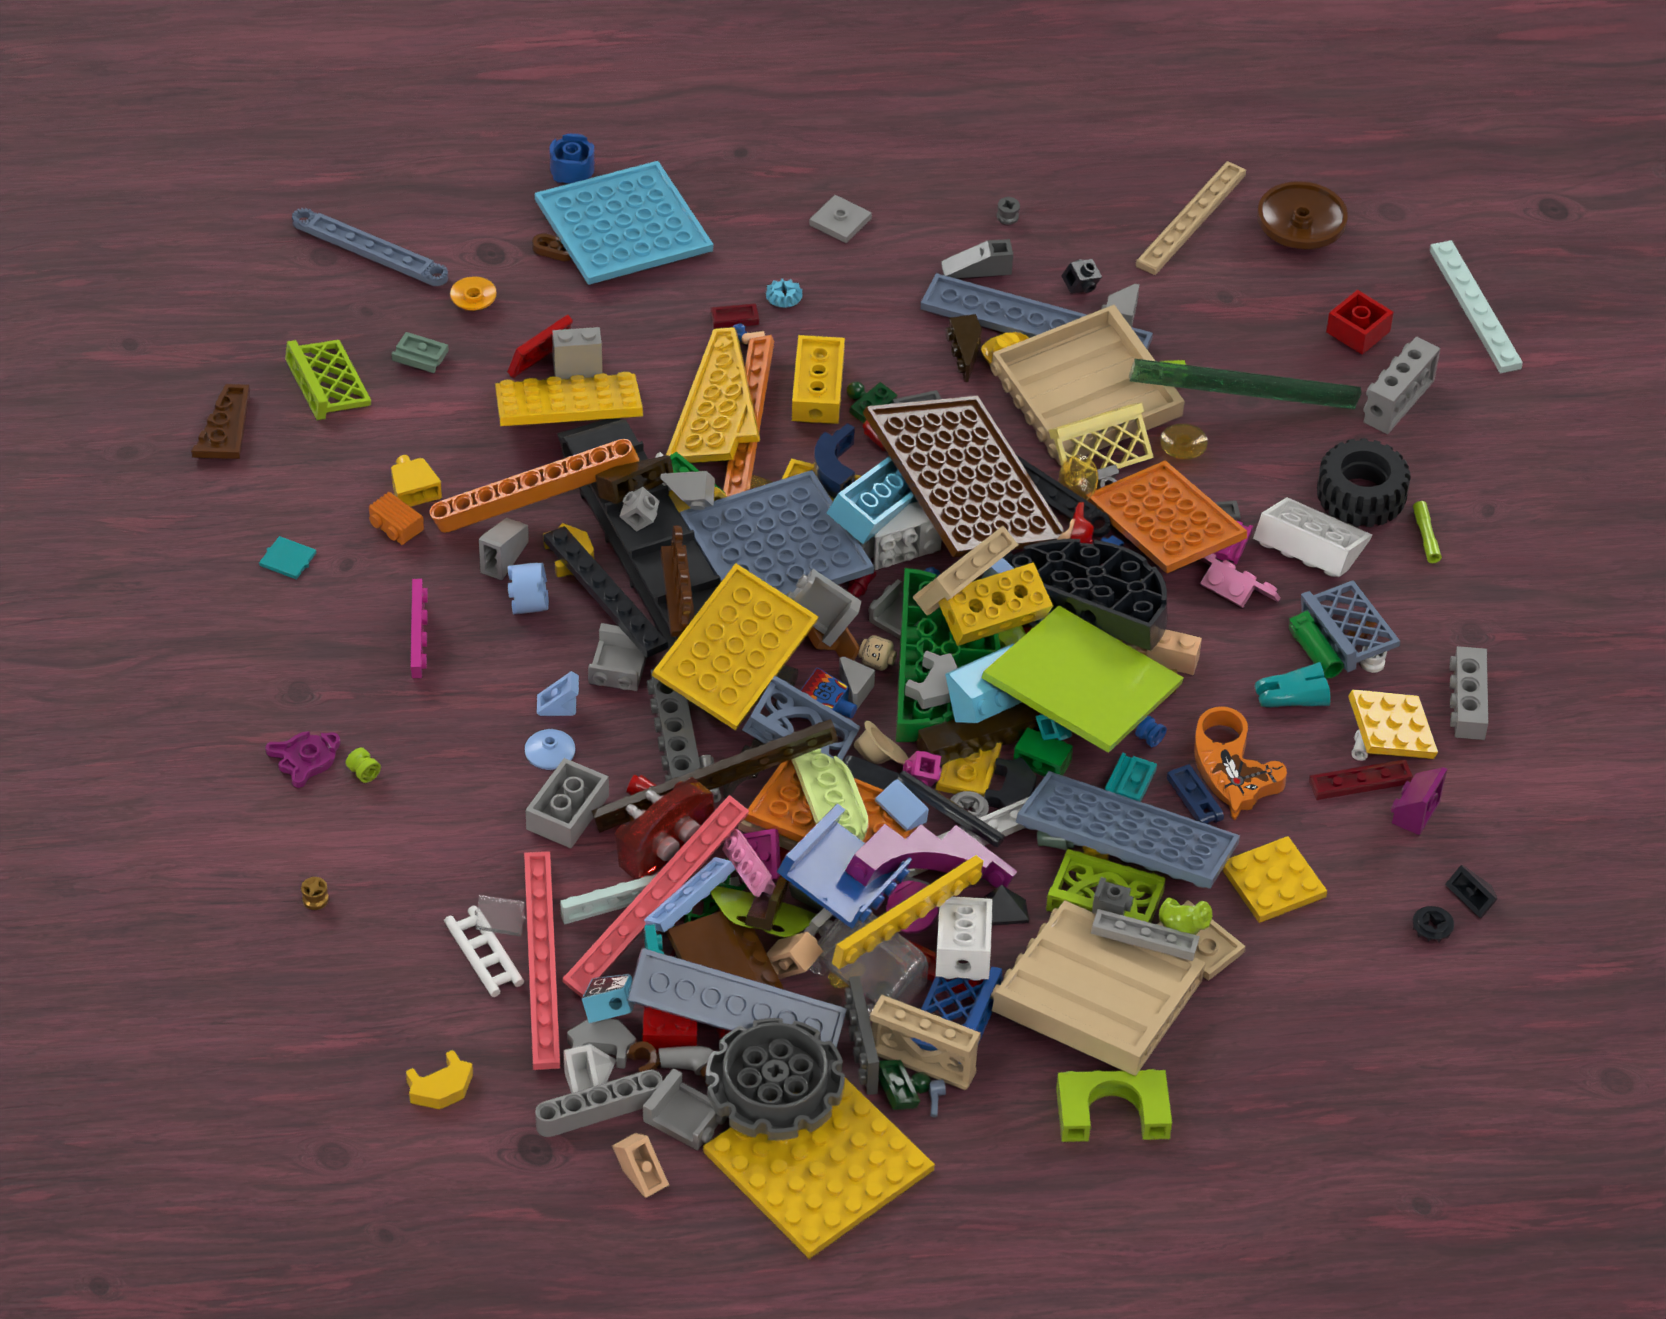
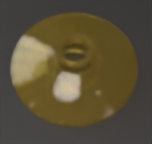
[1160,424,1208,459]
[1059,455,1098,500]

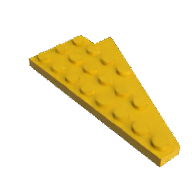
[666,327,760,463]

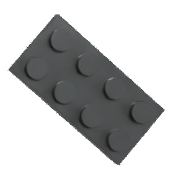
[844,976,879,1095]

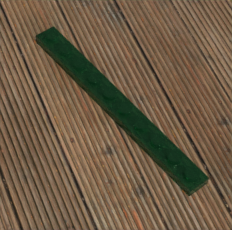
[1129,359,1362,409]

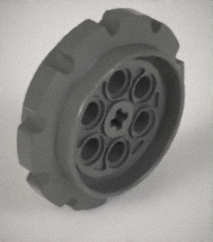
[706,1018,845,1140]

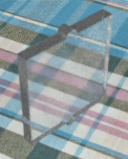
[474,895,526,936]

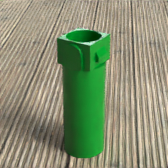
[1289,610,1344,679]

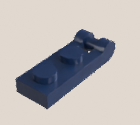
[1167,764,1224,824]

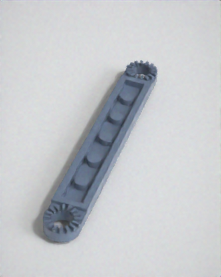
[292,208,448,286]

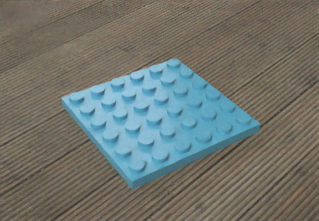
[535,161,713,285]

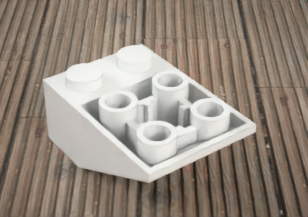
[874,502,942,570]

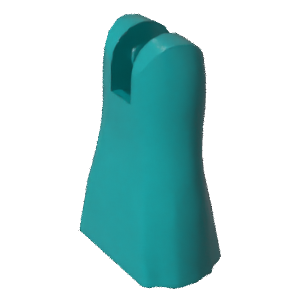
[1254,662,1331,708]

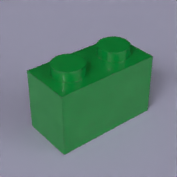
[1013,727,1073,777]

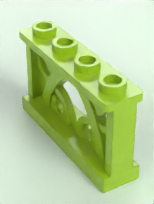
[1046,849,1165,923]

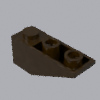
[945,314,982,382]

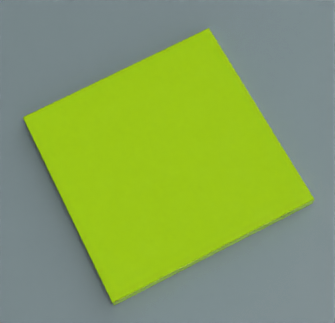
[981,606,1184,753]

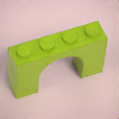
[1056,1069,1172,1142]

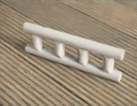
[444,906,524,997]

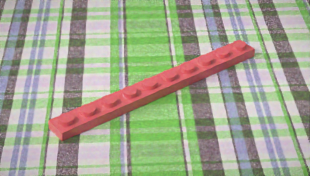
[562,795,749,998]
[524,851,560,1070]

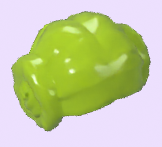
[1159,898,1212,935]

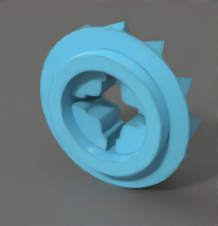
[766,279,802,307]

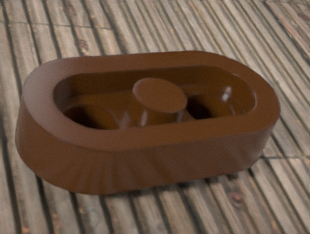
[532,233,572,261]

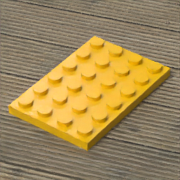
[495,372,643,426]
[652,563,819,730]

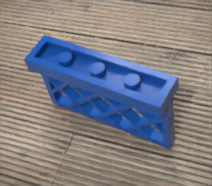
[911,967,1003,1064]

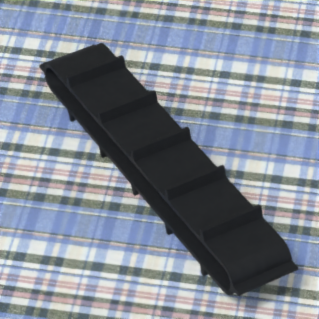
[557,418,721,650]

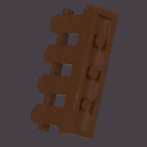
[661,525,695,637]

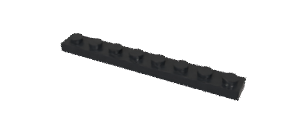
[544,526,668,658]

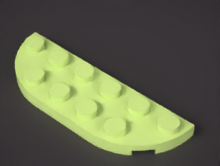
[791,749,868,841]

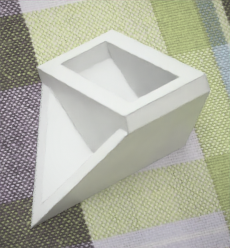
[564,1044,616,1093]

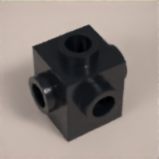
[1061,259,1102,294]

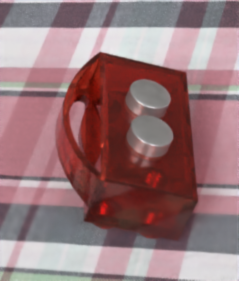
[615,777,715,880]

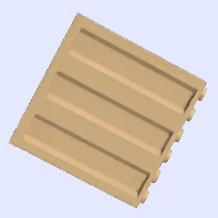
[990,305,1184,466]
[991,900,1206,1076]

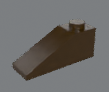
[595,455,673,504]

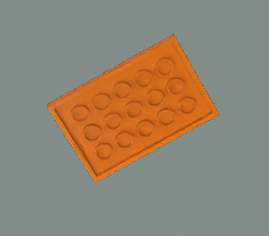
[1086,460,1247,573]
[744,760,918,843]

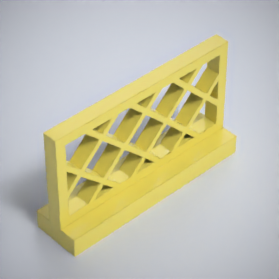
[1049,403,1154,484]

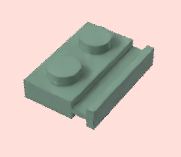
[392,332,449,373]

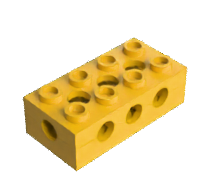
[792,335,845,424]
[938,562,1053,646]

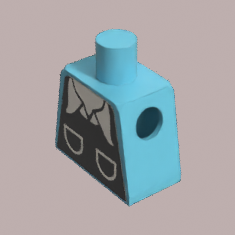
[582,974,635,1023]

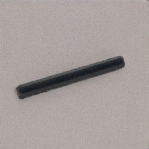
[897,771,1005,847]

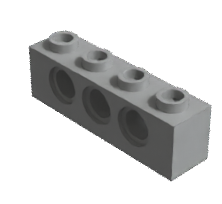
[1449,646,1488,740]

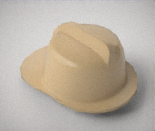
[854,721,909,765]

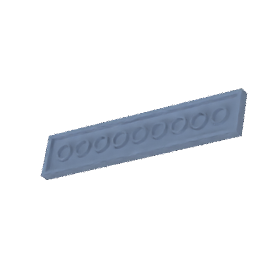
[920,273,1153,350]

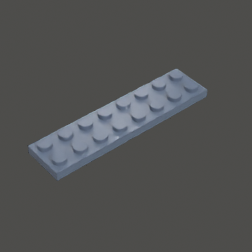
[627,948,847,1047]

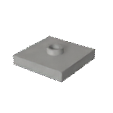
[809,195,872,243]

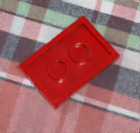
[507,314,573,378]

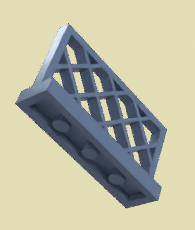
[1301,580,1400,672]

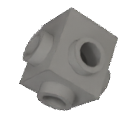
[620,487,660,531]

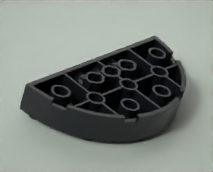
[1003,539,1168,651]

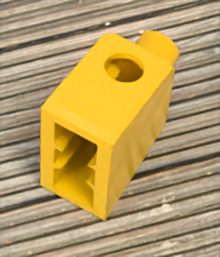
[391,455,442,507]

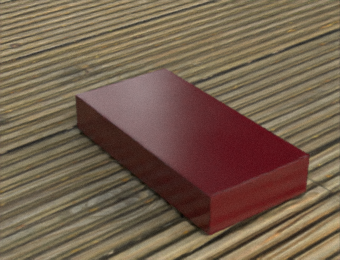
[710,303,759,329]

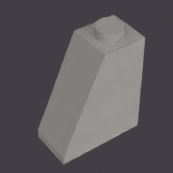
[479,518,529,580]

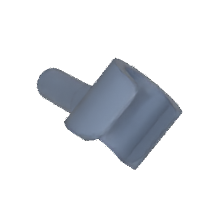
[929,1079,946,1117]

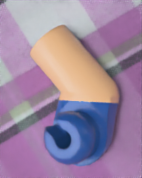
[733,324,765,345]

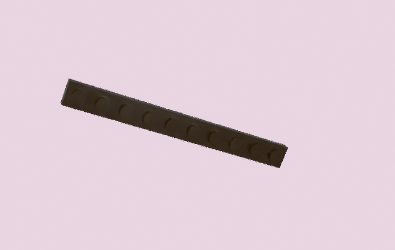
[591,719,838,833]

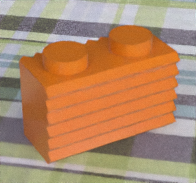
[369,492,424,545]

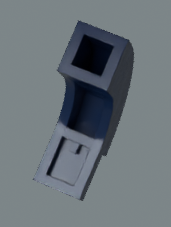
[814,423,855,499]

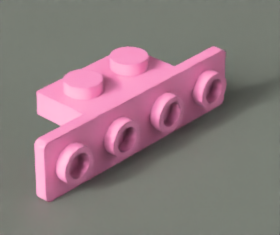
[1199,554,1280,608]
[722,829,776,897]

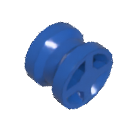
[1135,716,1167,747]

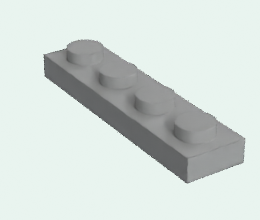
[1091,909,1200,961]

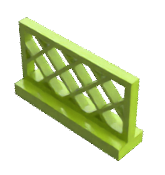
[285,340,371,420]

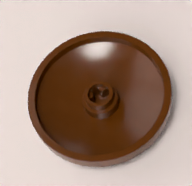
[1257,181,1348,249]

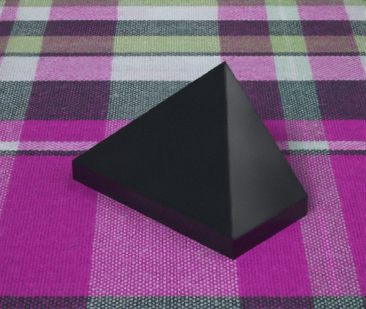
[1445,865,1498,918]
[982,885,1029,926]

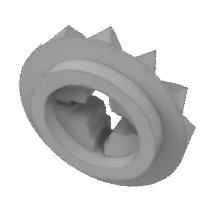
[950,791,989,823]

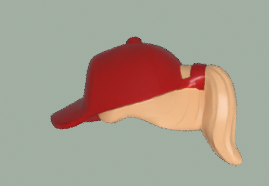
[1057,502,1094,544]

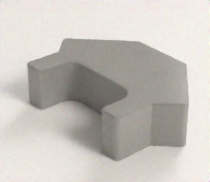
[905,651,957,709]
[567,1018,637,1069]

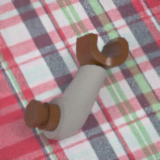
[626,1042,713,1087]

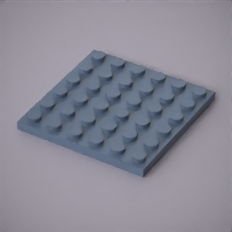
[680,470,874,595]

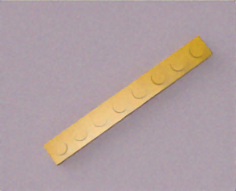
[832,855,984,969]

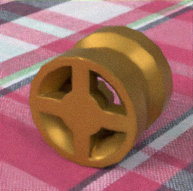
[301,877,329,910]

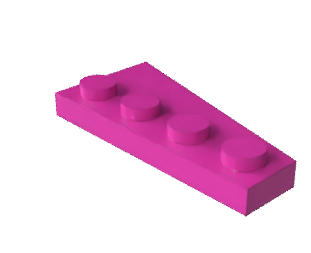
[411,579,428,678]

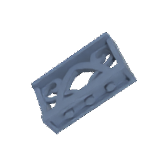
[742,676,860,760]

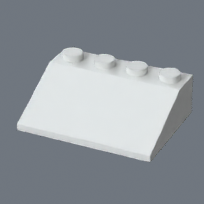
[1253,497,1372,577]

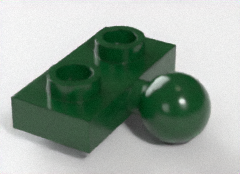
[846,381,898,423]
[878,1060,931,1110]

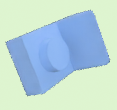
[537,671,579,716]

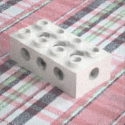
[936,897,992,981]

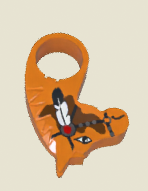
[1194,707,1287,820]

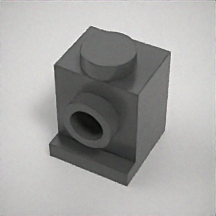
[1092,877,1134,916]

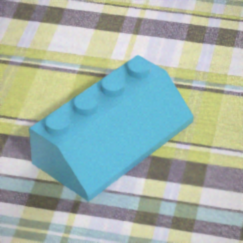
[945,644,1021,723]

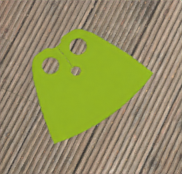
[710,886,818,937]

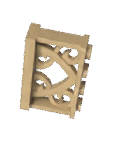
[913,526,1018,615]
[870,995,980,1090]

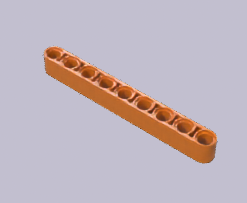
[430,439,639,533]

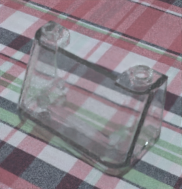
[809,914,928,1017]

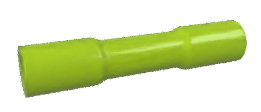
[1413,501,1442,563]

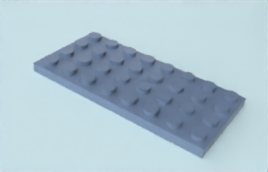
[1015,771,1240,889]

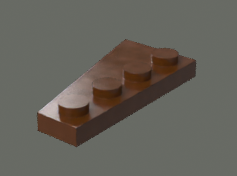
[191,384,250,459]

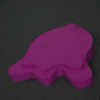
[265,731,341,788]

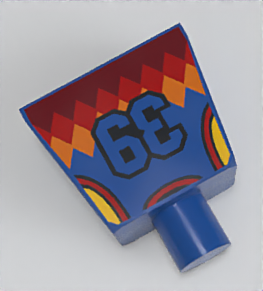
[800,668,857,720]

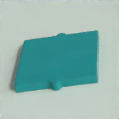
[259,536,316,580]

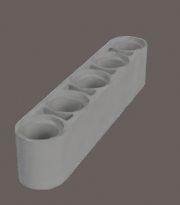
[535,1070,663,1137]

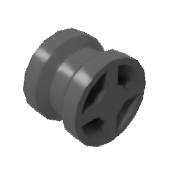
[996,197,1020,225]

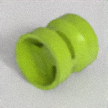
[346,748,381,783]

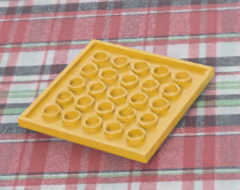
[703,1078,935,1259]

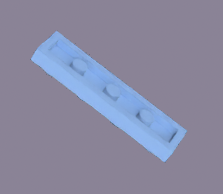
[644,857,735,932]

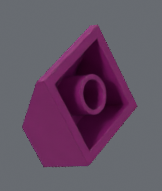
[1391,767,1447,835]

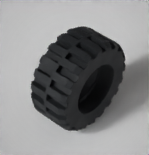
[1316,438,1411,528]

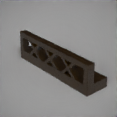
[745,875,789,931]

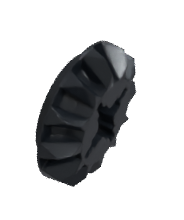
[1412,906,1454,942]

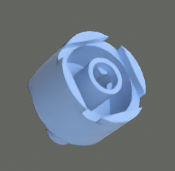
[508,563,549,614]

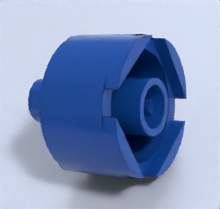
[550,133,595,183]

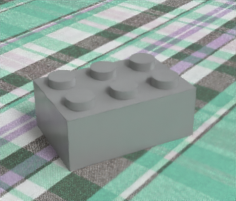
[526,758,609,848]

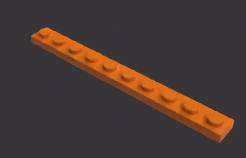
[723,335,774,497]

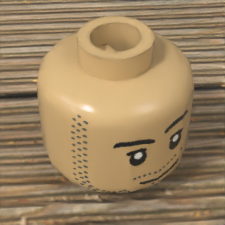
[859,635,897,671]

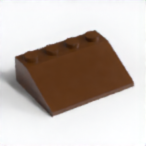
[666,911,784,990]

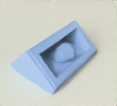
[875,779,929,831]

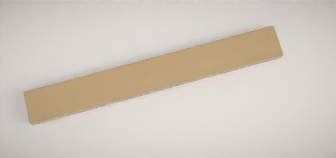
[1136,161,1246,275]

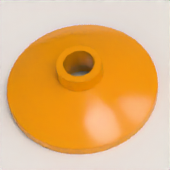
[450,277,497,310]

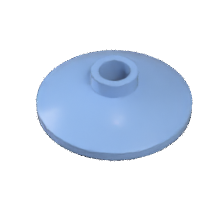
[525,729,575,770]

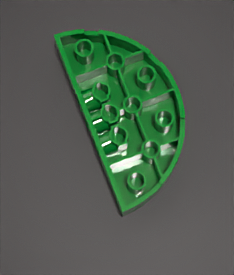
[896,568,1000,742]

